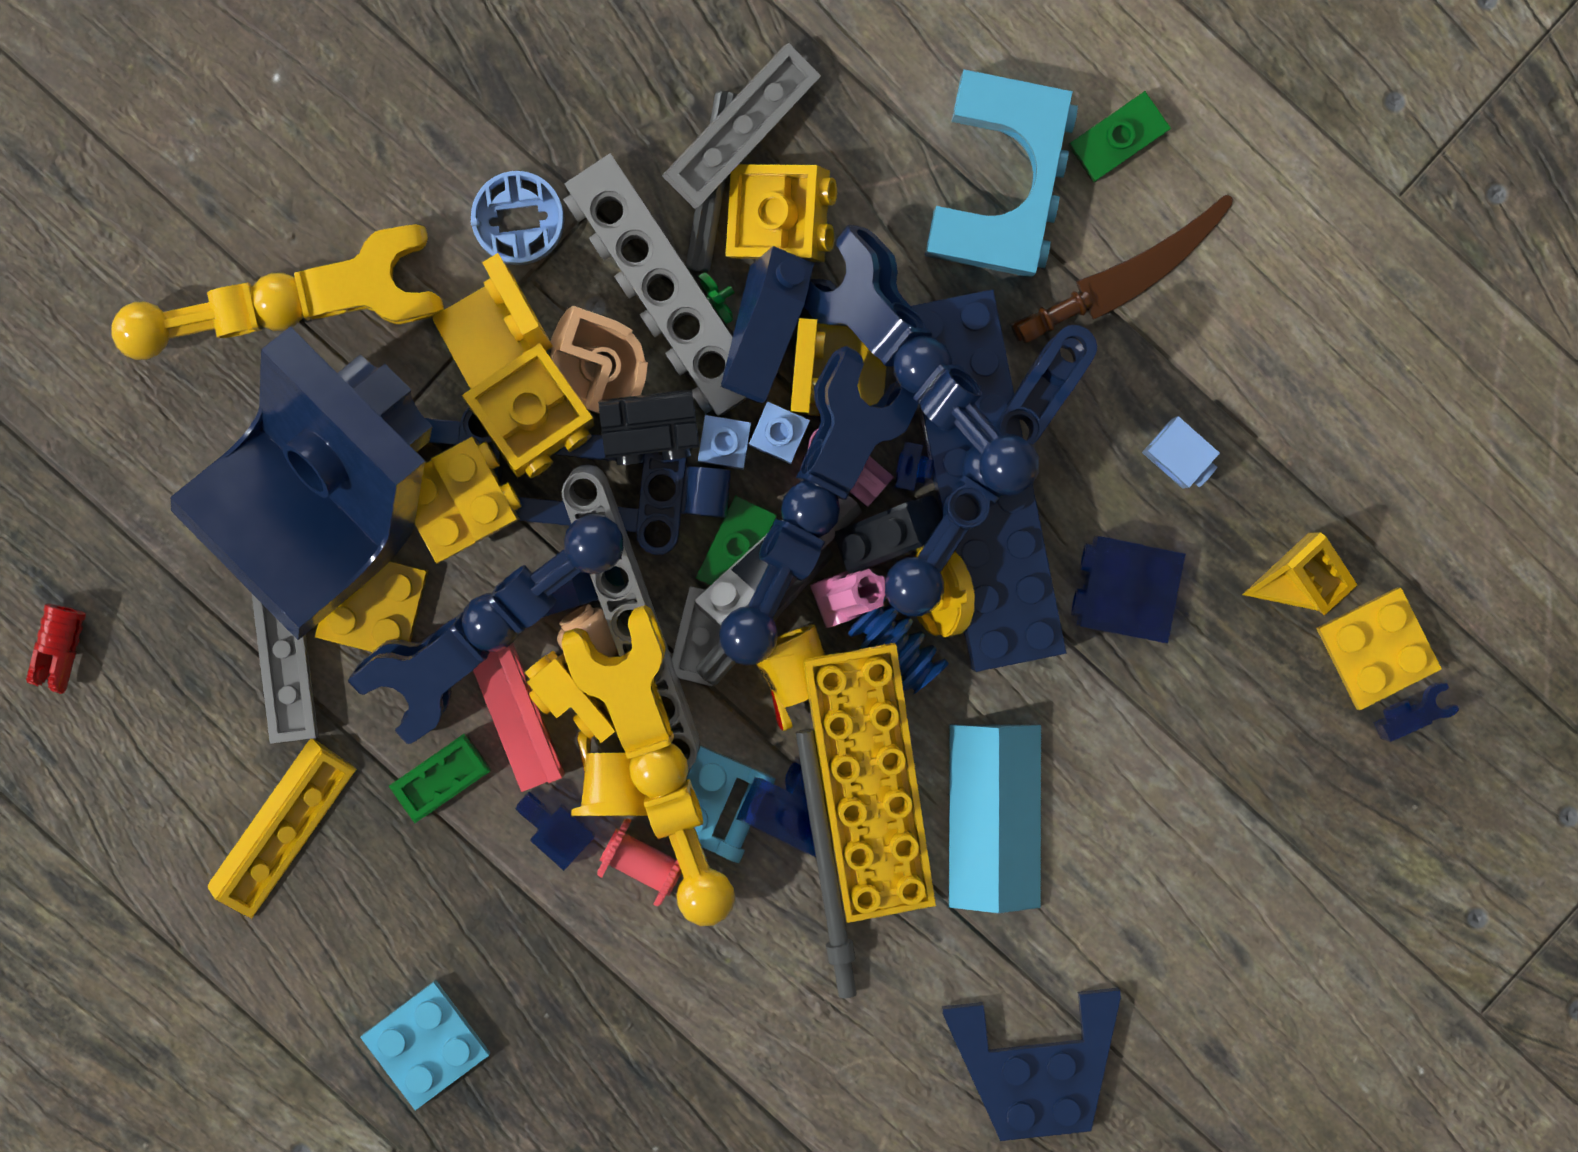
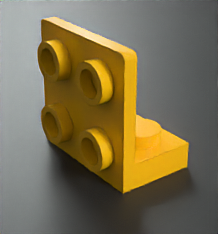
[433,253,553,389]
[790,318,886,416]

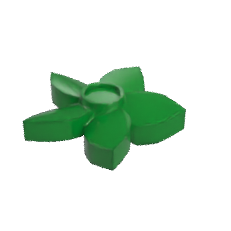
[698,272,735,324]

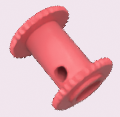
[597,818,682,906]

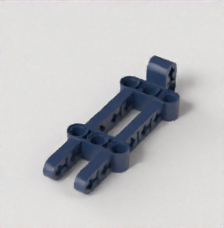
[425,407,731,555]

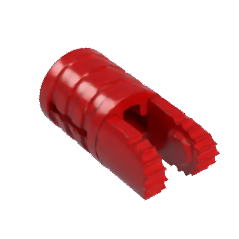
[26,604,86,694]

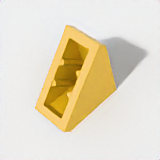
[1242,532,1357,616]

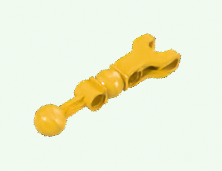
[111,224,444,360]
[562,605,735,926]

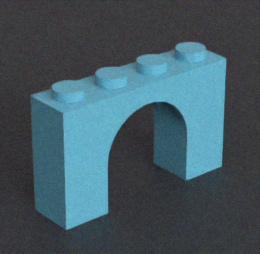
[925,69,1078,278]

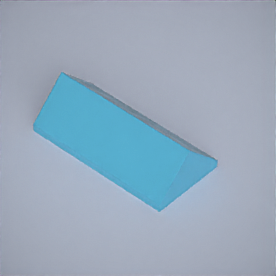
[949,724,1041,913]

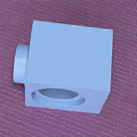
[749,402,810,464]
[698,415,751,470]
[1142,416,1220,489]

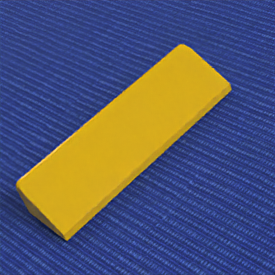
[208,739,357,919]

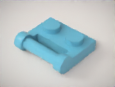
[687,746,776,863]

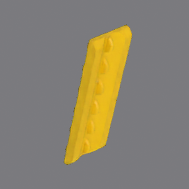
[804,643,936,923]

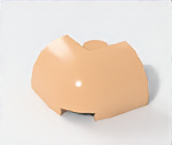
[549,306,648,415]

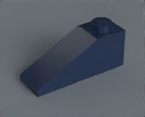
[721,246,814,403]

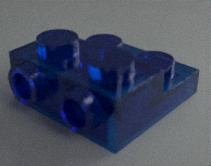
[1071,536,1186,644]

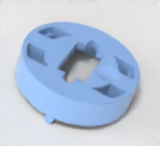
[471,171,565,265]

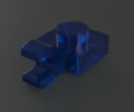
[894,442,934,492]
[1373,682,1459,742]
[515,791,595,871]

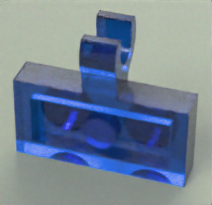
[736,762,816,858]

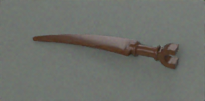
[1010,195,1233,343]

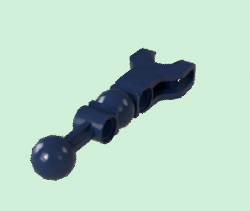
[804,225,1039,496]
[885,325,1097,616]
[719,346,919,665]
[348,514,624,744]

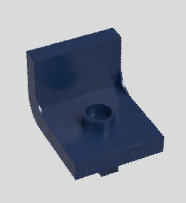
[170,326,432,640]

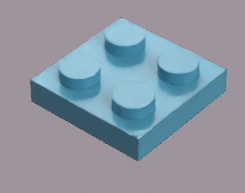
[360,980,490,1110]

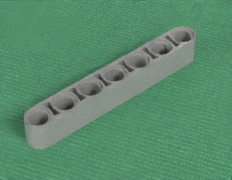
[562,464,700,769]

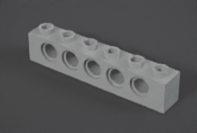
[563,153,748,417]

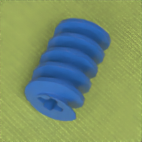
[848,596,949,694]

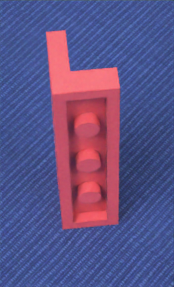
[473,643,565,792]

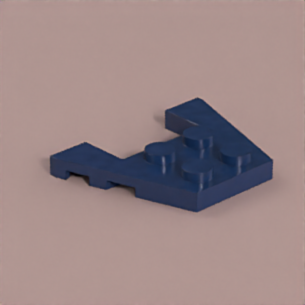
[942,988,1121,1141]

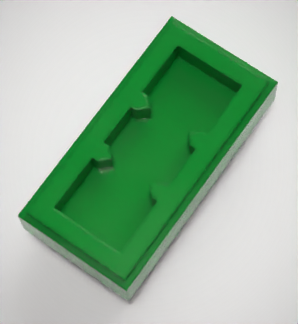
[1068,91,1171,182]
[696,495,777,585]
[389,733,491,824]

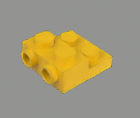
[726,164,837,262]
[462,343,595,478]
[415,437,522,564]
[524,650,616,743]

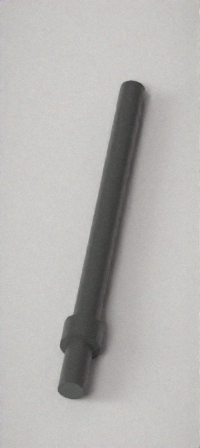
[796,729,857,999]

